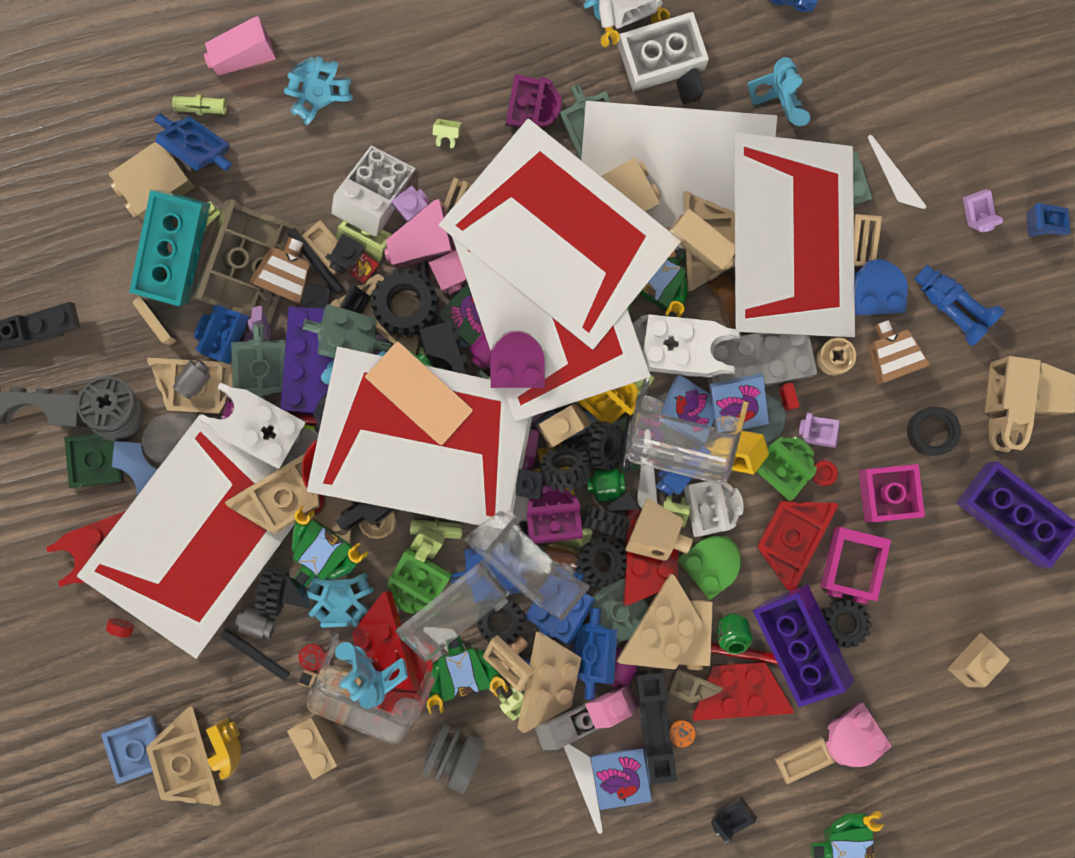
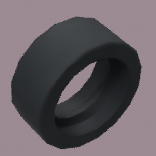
[907,407,961,456]

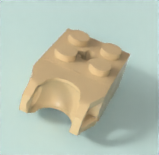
[985,356,1043,453]

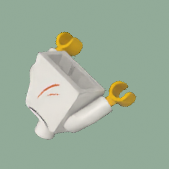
[599,0,670,47]

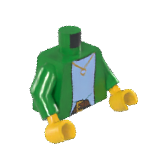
[639,247,688,318]
[292,505,369,587]
[427,635,509,714]
[810,811,884,858]

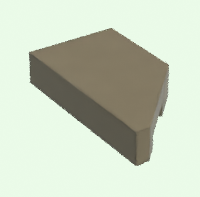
[668,669,724,704]

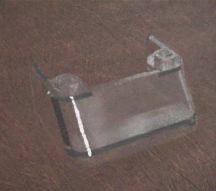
[625,378,749,484]
[464,510,590,621]
[395,559,511,663]
[306,632,435,744]

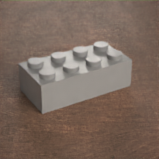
[707,333,817,394]

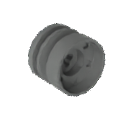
[77,376,144,442]
[422,723,486,794]

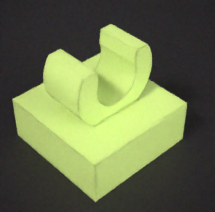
[433,119,462,148]
[663,495,690,527]
[410,526,445,562]
[499,685,524,721]

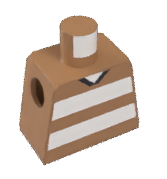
[250,237,309,303]
[868,320,929,385]

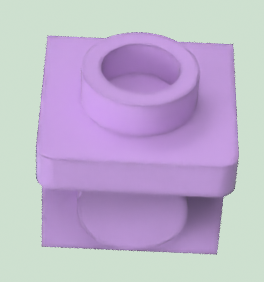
[244,305,271,342]

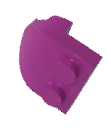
[505,74,562,130]
[490,331,545,388]
[526,486,583,544]

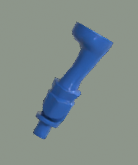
[914,264,1005,346]

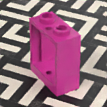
[820,527,891,605]

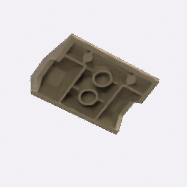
[191,199,304,324]

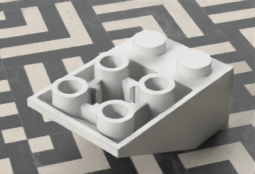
[331,145,416,237]

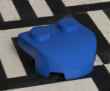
[854,259,908,315]
[194,305,249,364]

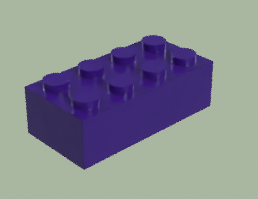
[280,306,334,415]
[956,461,1075,568]
[752,584,855,707]

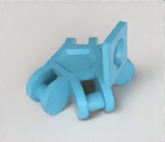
[283,56,353,125]
[747,57,810,126]
[306,573,374,629]
[335,642,408,709]

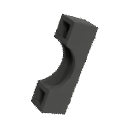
[0,387,85,428]

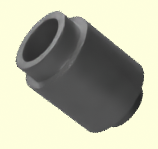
[173,359,211,399]
[235,607,277,640]

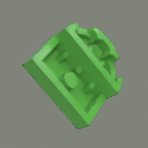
[756,437,817,501]
[678,534,742,600]
[387,548,452,614]

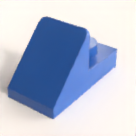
[1026,203,1071,237]

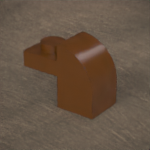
[707,273,736,329]

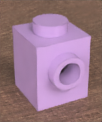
[392,185,430,223]

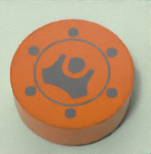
[669,719,695,747]

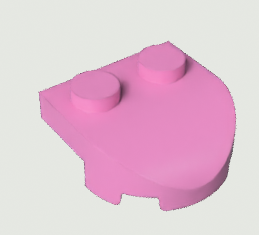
[826,702,892,767]

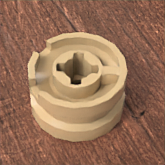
[816,338,856,376]
[359,511,397,539]

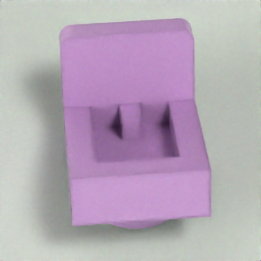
[963,189,1003,232]
[799,413,840,448]

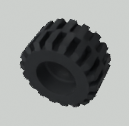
[371,268,439,338]

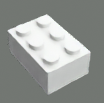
[618,12,709,92]

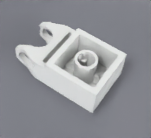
[643,315,741,377]
[199,382,305,469]

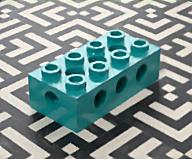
[129,190,211,306]

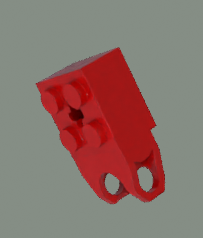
[46,511,126,587]

